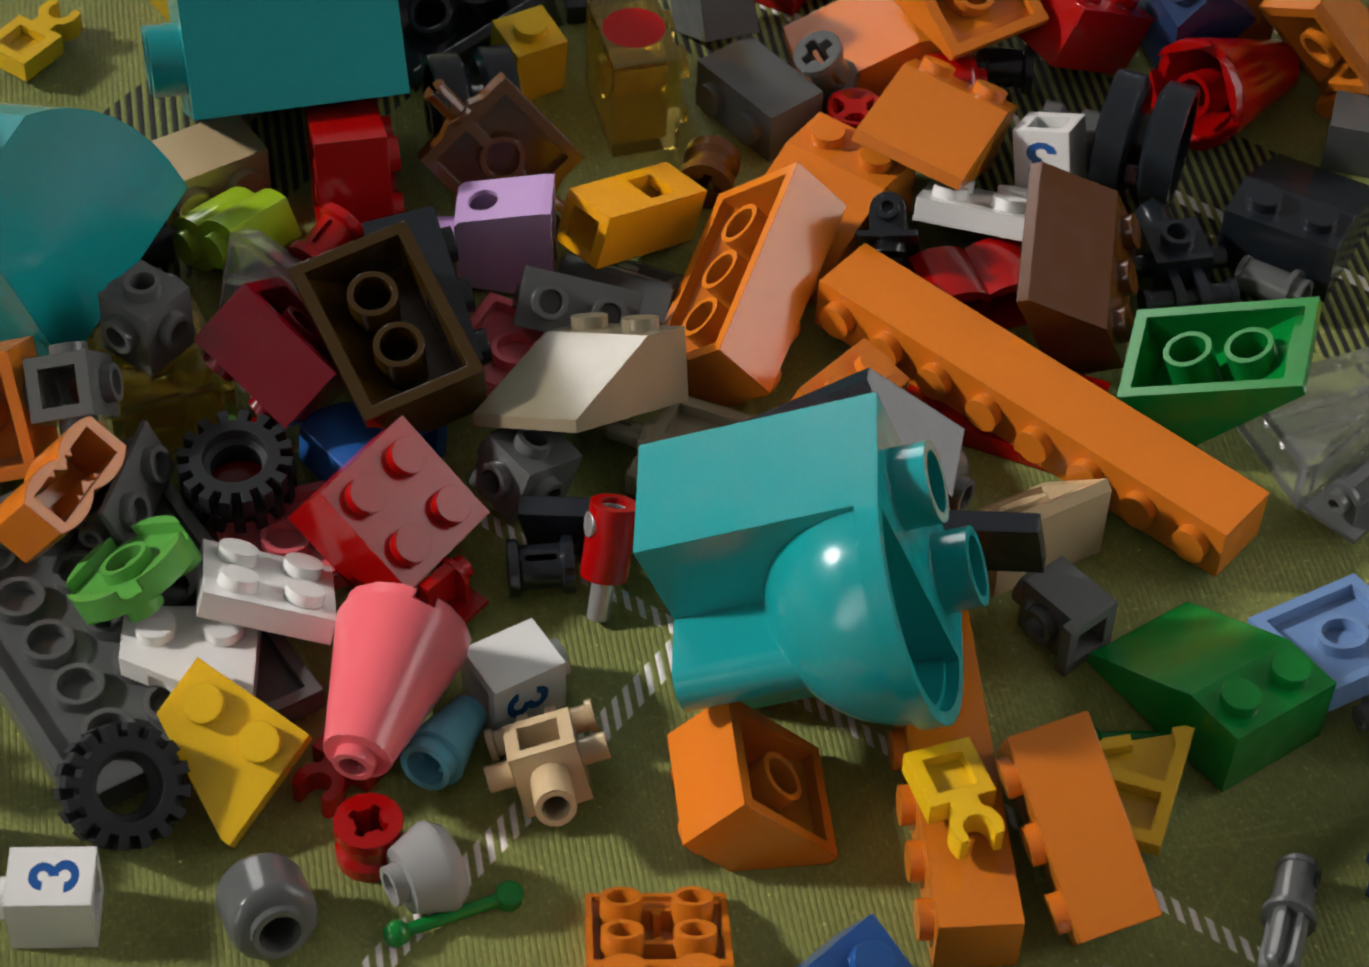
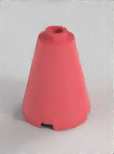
[323,582,471,780]

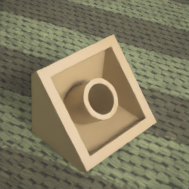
[976,478,1112,597]

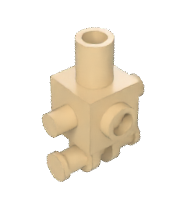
[484,698,612,827]

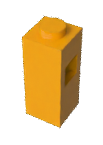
[555,162,707,269]

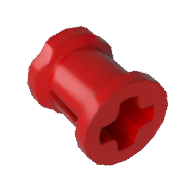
[287,202,363,264]

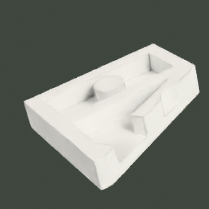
[118,606,261,697]

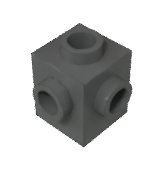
[97,260,195,377]
[23,341,124,436]
[468,428,583,523]

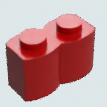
[907,237,1027,329]

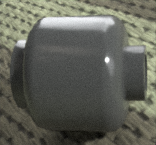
[215,852,318,961]

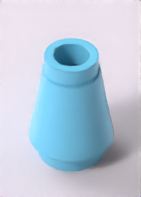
[400,695,487,791]

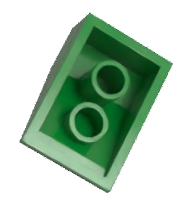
[1116,296,1322,446]
[1088,601,1337,792]

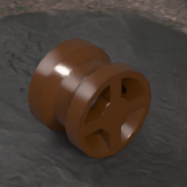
[679,135,741,209]

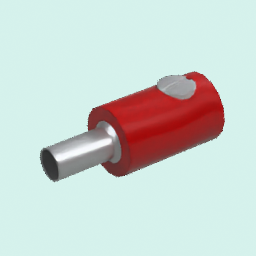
[580,493,636,623]

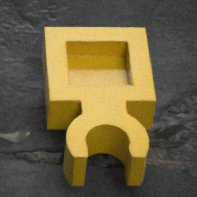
[0,0,83,82]
[902,736,1005,860]

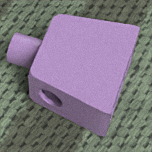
[437,174,557,294]

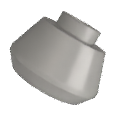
[380,820,470,914]

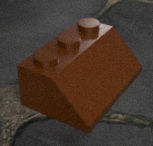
[1016,162,1141,374]

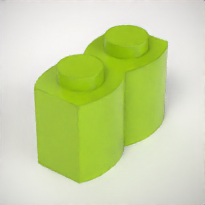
[171,186,303,274]

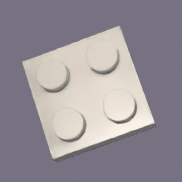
[912,180,1028,241]
[197,538,337,645]

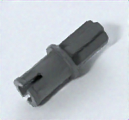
[1257,853,1322,967]

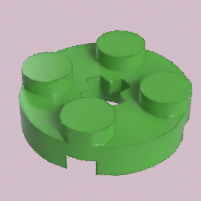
[66,515,202,625]

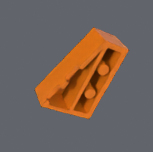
[995,710,1162,947]

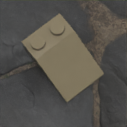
[473,312,689,433]

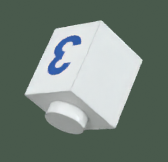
[1012,111,1087,189]
[462,618,571,731]
[0,846,104,949]

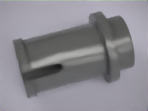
[1233,255,1314,300]

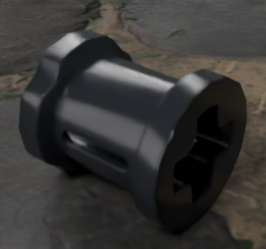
[976,43,1035,94]
[506,535,576,598]

